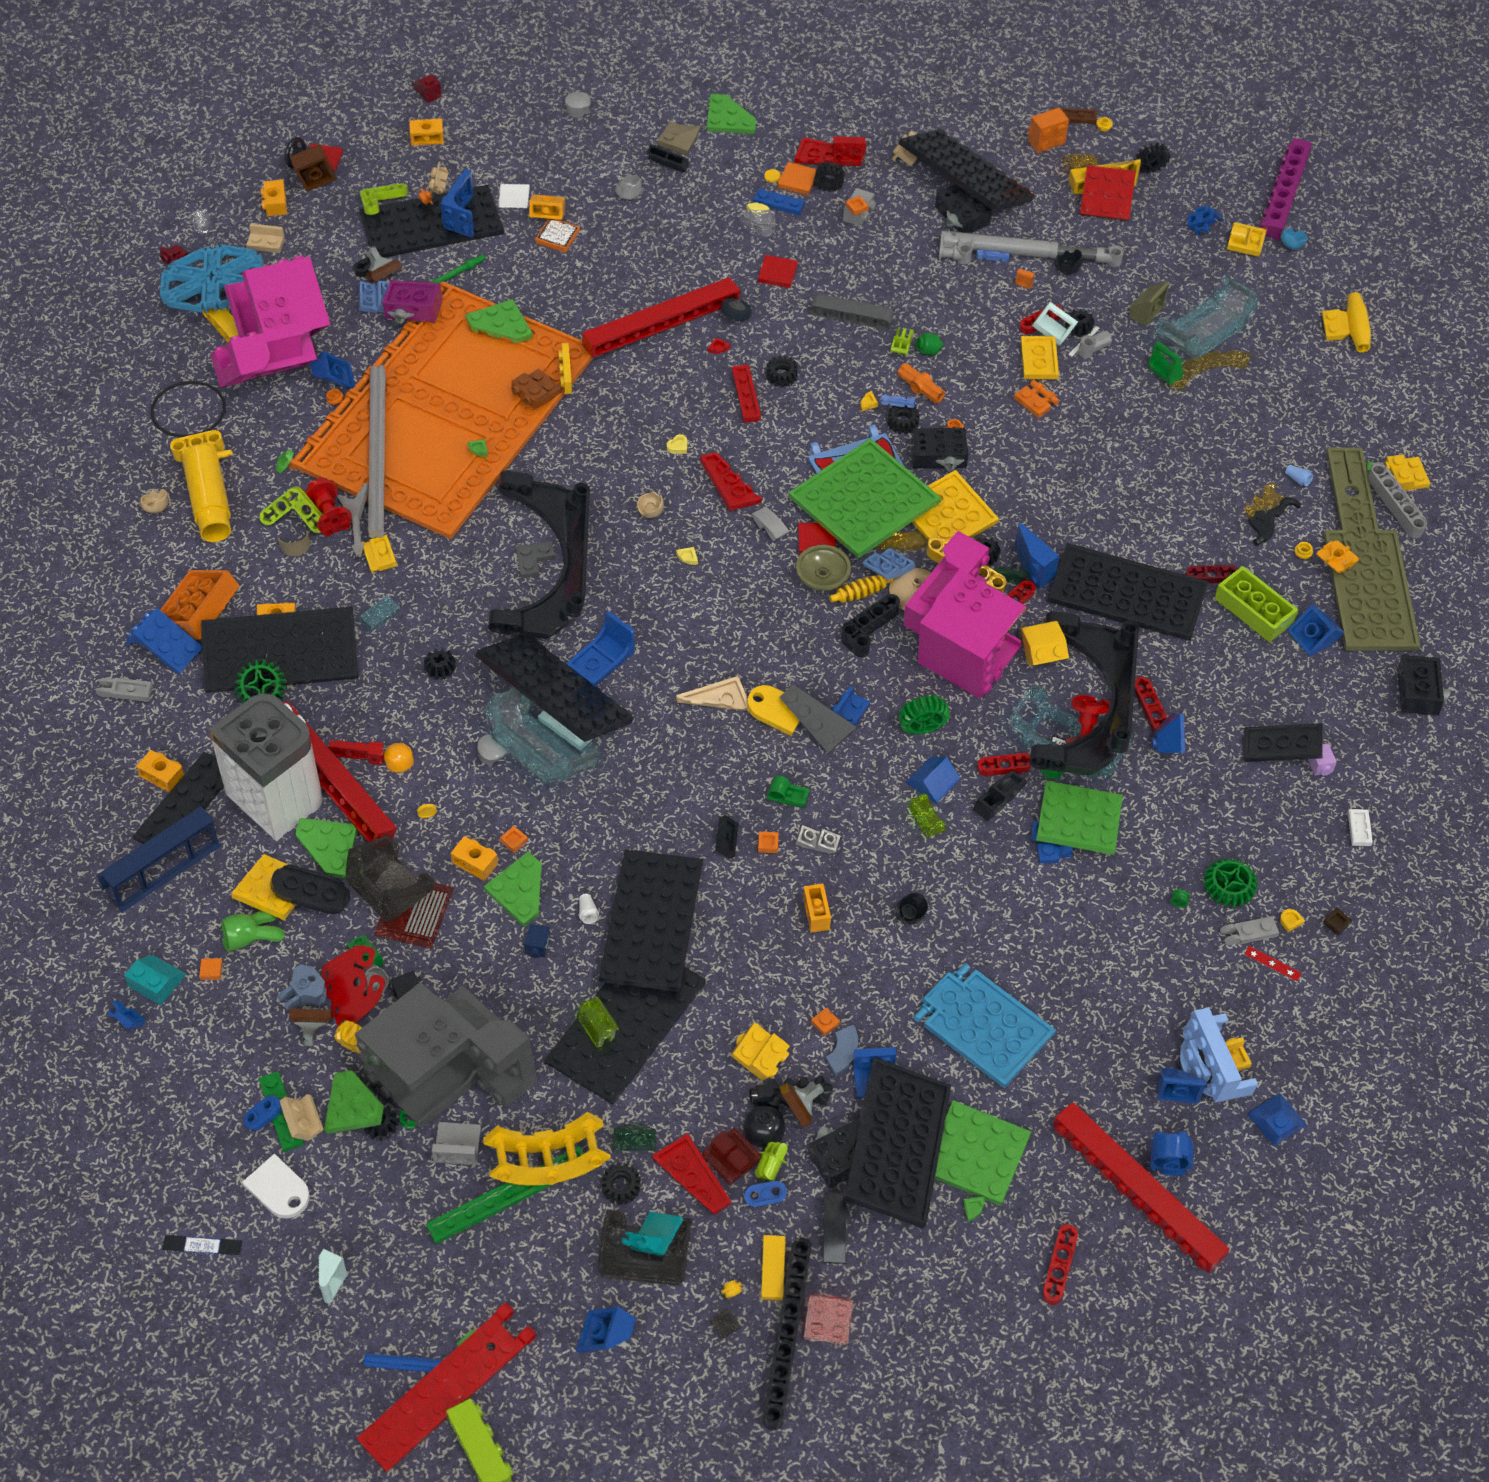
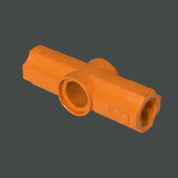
[897,363,945,404]

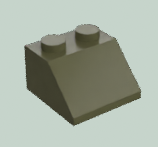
[1129,282,1169,326]

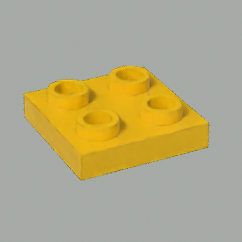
[1227,222,1267,257]

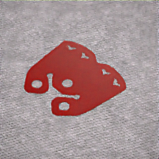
[321,945,385,1027]

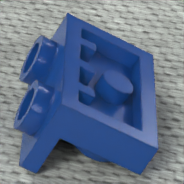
[832,686,870,726]

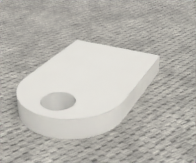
[242,1154,309,1218]

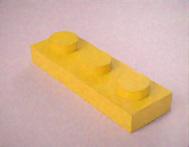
[559,343,572,394]

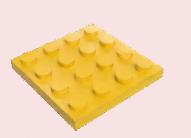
[912,470,999,549]

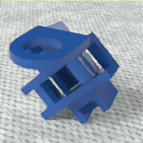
[1187,205,1224,236]

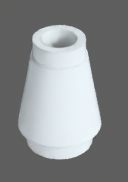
[579,894,599,924]

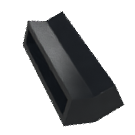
[646,144,689,173]

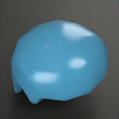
[1280,227,1308,250]

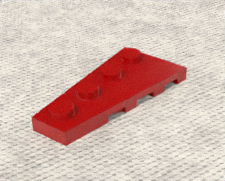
[794,137,865,166]
[700,452,763,511]
[652,1133,732,1215]

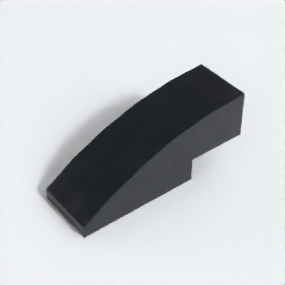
[973,770,1027,821]
[823,1193,846,1264]

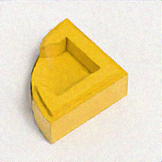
[860,391,878,411]

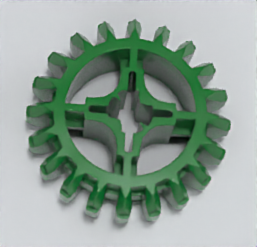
[235,660,287,704]
[898,694,950,735]
[1204,857,1258,908]

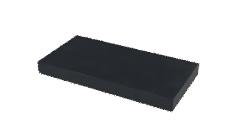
[1244,723,1323,762]

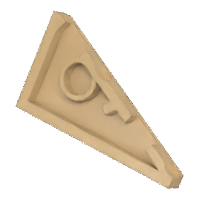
[676,676,748,711]

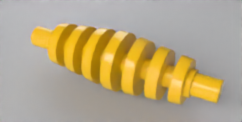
[829,575,894,603]

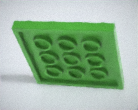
[1036,781,1123,855]
[935,1100,1031,1206]

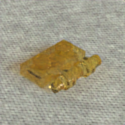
[1063,153,1098,168]

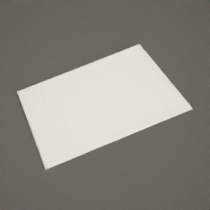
[499,184,529,208]

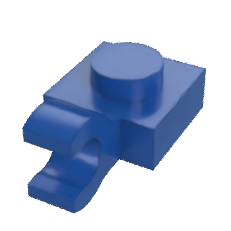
[1037,843,1073,864]
[107,1000,146,1029]

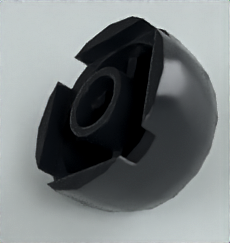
[743,1105,786,1149]

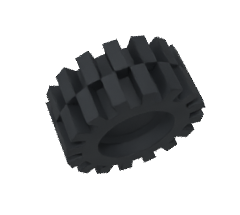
[814,161,845,192]
[766,355,798,387]
[887,406,920,435]
[602,1163,640,1205]

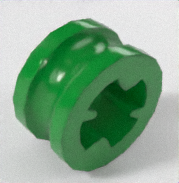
[1170,889,1190,908]
[399,1110,417,1129]

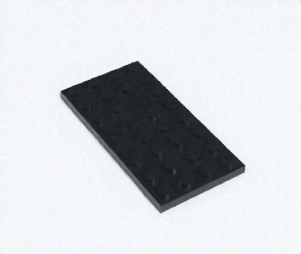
[899,129,1035,212]
[359,185,504,258]
[1047,543,1208,641]
[201,606,359,693]
[475,636,634,742]
[599,849,703,992]
[545,967,706,1105]
[843,1057,951,1229]

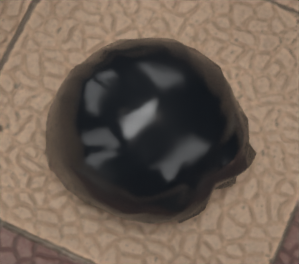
[1055,249,1083,275]
[895,892,928,925]

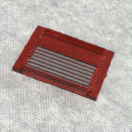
[374,874,454,949]

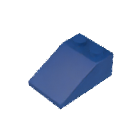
[1014,523,1059,589]

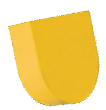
[1280,909,1305,932]

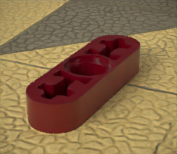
[1185,565,1238,584]

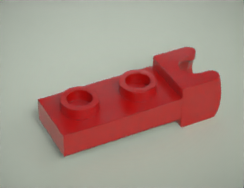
[329,740,384,765]

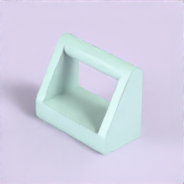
[1032,302,1078,345]
[319,1249,347,1303]

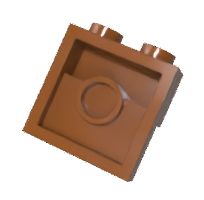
[511,368,561,410]

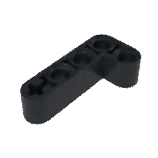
[841,594,900,658]

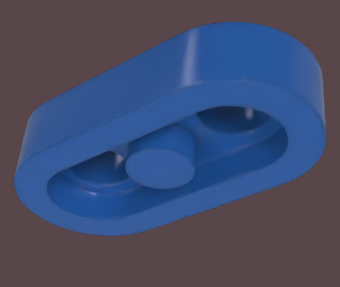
[244,1095,282,1131]
[744,1180,787,1207]

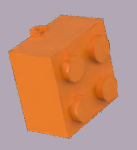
[1027,107,1069,153]

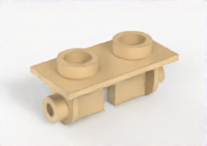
[428,162,448,194]

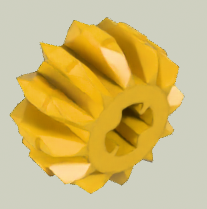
[334,1021,362,1053]

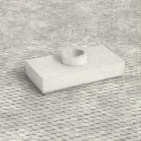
[1348,809,1373,846]

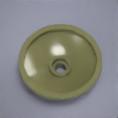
[796,545,851,591]

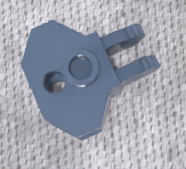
[277,964,327,1011]

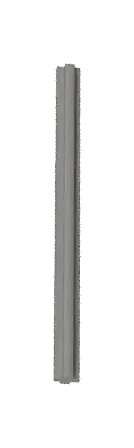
[368,365,386,539]

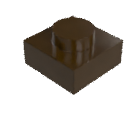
[1323,908,1352,936]

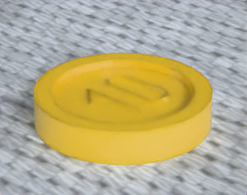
[764,169,781,183]
[417,804,437,818]

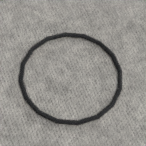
[151,380,226,438]

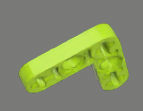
[360,183,408,215]
[260,486,323,533]

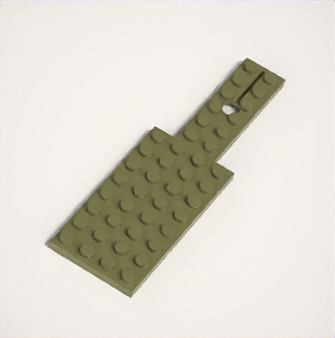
[1324,448,1420,651]

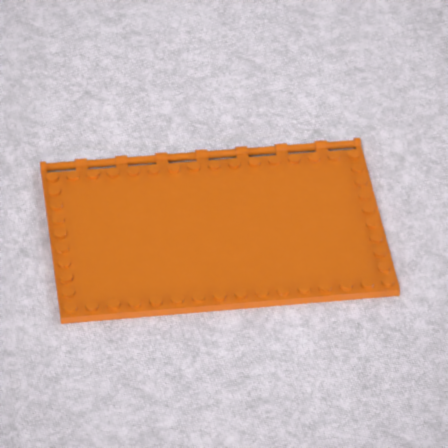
[288,282,593,539]

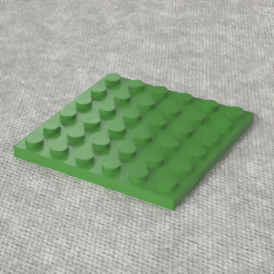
[788,438,941,558]

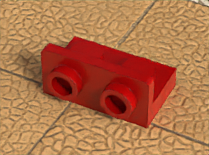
[833,136,866,156]

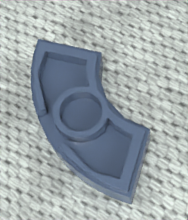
[826,1025,858,1077]

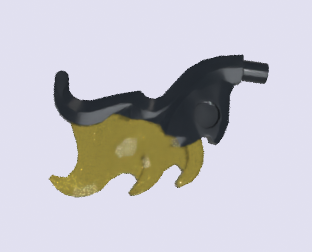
[1245,483,1301,546]

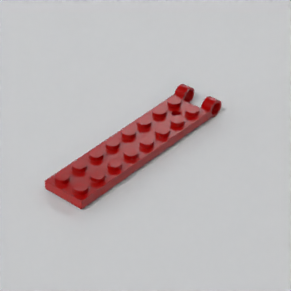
[357,1302,537,1473]

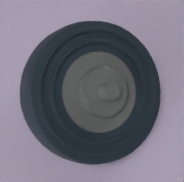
[721,298,752,321]

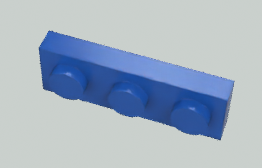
[753,189,805,216]

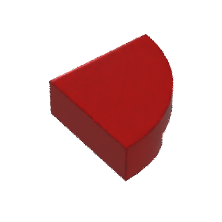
[707,338,731,354]

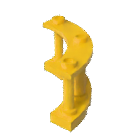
[483,1112,611,1185]

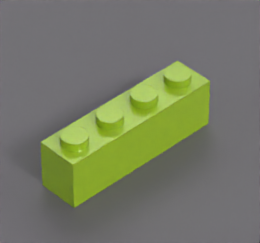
[446,1398,514,1482]

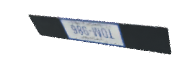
[162,1235,243,1256]

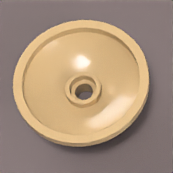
[889,568,931,611]

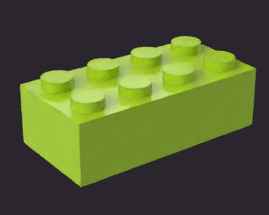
[1214,566,1298,642]

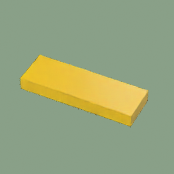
[761,1235,785,1300]

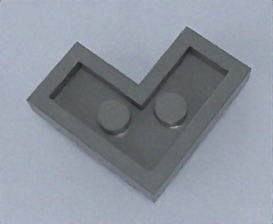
[516,541,555,579]

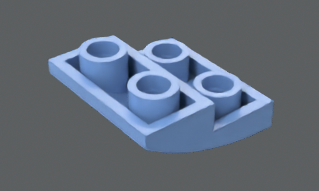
[358,280,389,312]
[862,548,915,579]

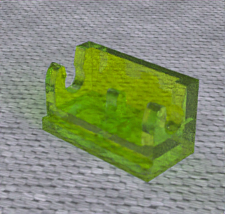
[909,794,946,838]
[577,996,618,1048]

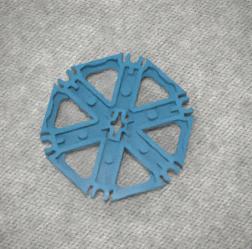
[160,244,264,313]

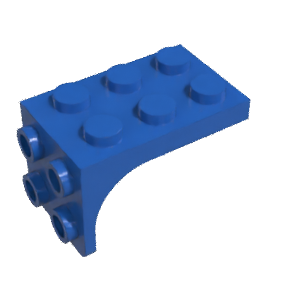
[441,169,474,237]
[125,608,203,675]
[566,611,635,687]

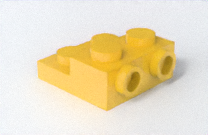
[1383,454,1430,491]
[730,1022,790,1081]

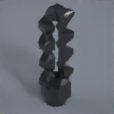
[749,1076,833,1109]

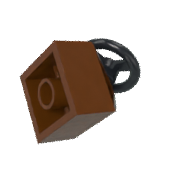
[285,137,337,191]

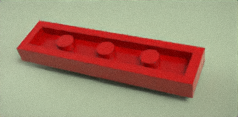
[732,364,761,423]

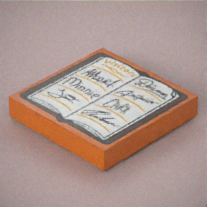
[535,219,580,253]

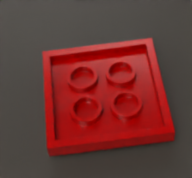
[1080,165,1136,221]

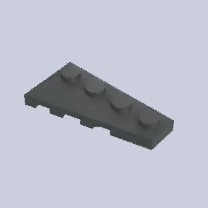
[780,684,857,753]

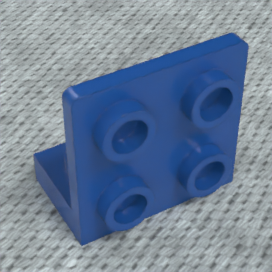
[853,1047,896,1098]

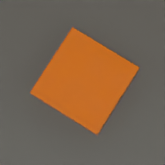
[778,162,816,195]

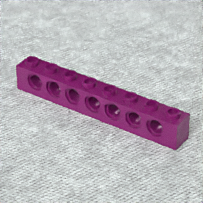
[1259,138,1312,240]

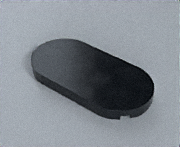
[270,865,350,914]

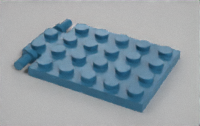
[913,963,1056,1089]

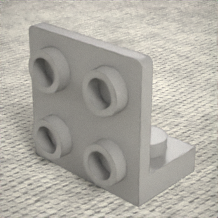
[432,1122,481,1165]

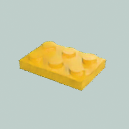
[1020,336,1059,379]

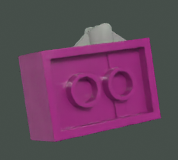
[382,280,443,324]

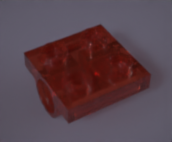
[702,1127,762,1185]
[804,1293,854,1345]

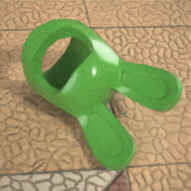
[221,910,285,952]

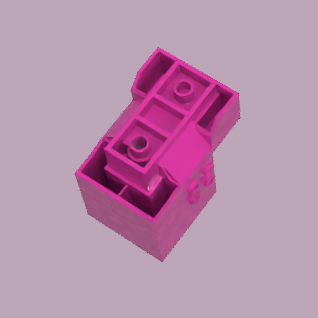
[210,255,330,388]
[904,531,1026,699]

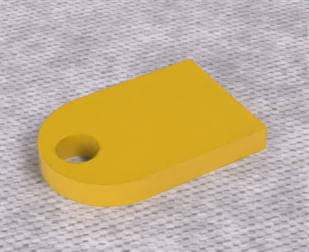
[747,685,800,736]

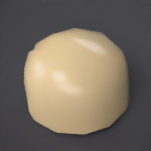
[140,489,168,514]
[637,491,664,518]

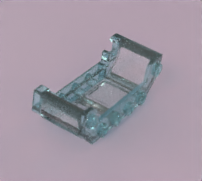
[1156,275,1258,359]
[485,688,602,784]

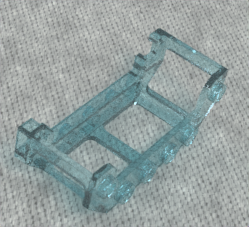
[1009,684,1134,780]

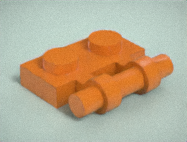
[1014,380,1060,418]

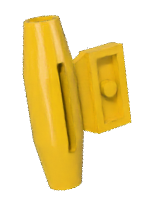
[1322,292,1371,353]

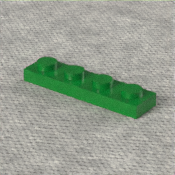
[258,1071,304,1152]

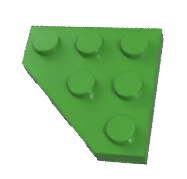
[707,94,756,134]
[465,299,533,343]
[295,818,358,878]
[484,851,542,927]
[324,1070,384,1133]

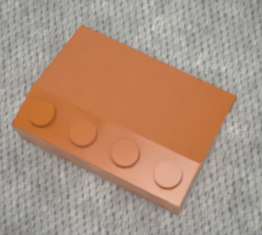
[160,570,239,640]

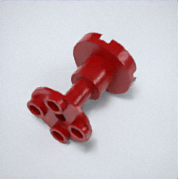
[303,478,352,536]
[1065,695,1110,743]

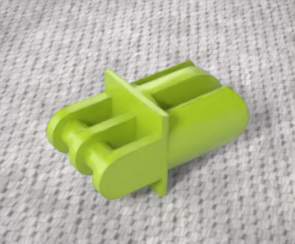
[890,327,914,356]
[755,1142,788,1181]

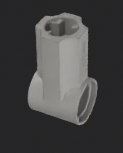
[1078,331,1112,358]

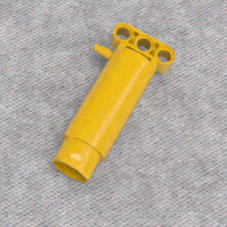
[170,430,233,542]

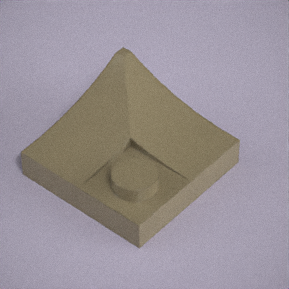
[657,122,701,155]

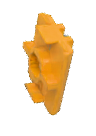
[1316,540,1359,574]

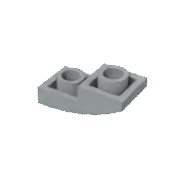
[751,507,789,542]
[795,825,841,854]

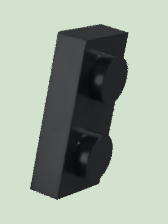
[716,815,739,859]

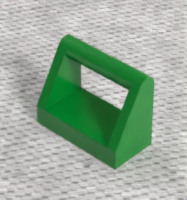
[1148,341,1184,385]

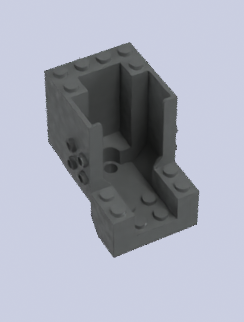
[355,982,538,1129]

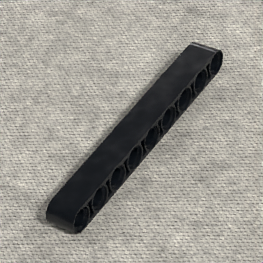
[763,1237,811,1431]

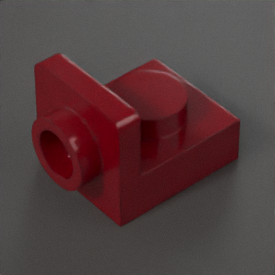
[159,244,188,265]

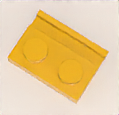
[362,534,397,574]

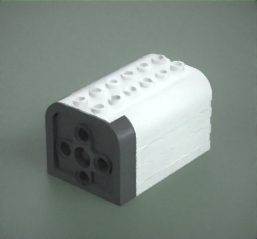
[209,694,323,841]

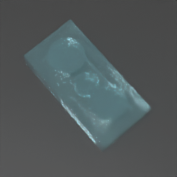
[359,596,400,631]

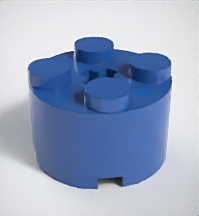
[1150,1132,1193,1176]

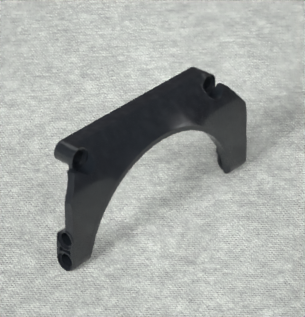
[488,471,590,639]
[1030,611,1139,775]

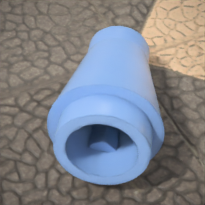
[1285,465,1313,486]

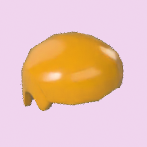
[384,743,414,773]

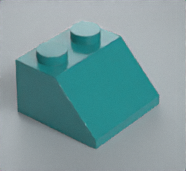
[124,955,186,1005]

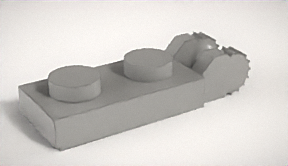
[96,678,153,702]
[1220,916,1279,945]

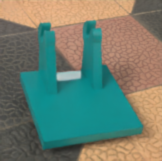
[622,1211,683,1256]

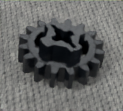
[1134,143,1171,173]

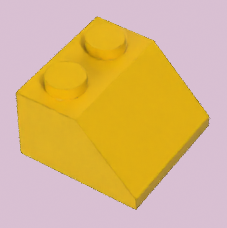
[1021,621,1069,665]

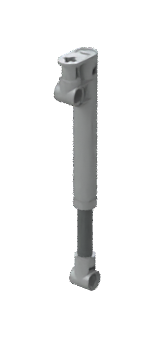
[939,231,1124,267]

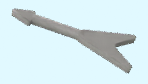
[338,483,369,557]

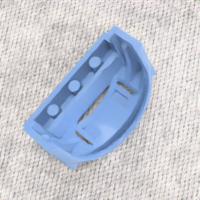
[1180,1008,1258,1103]

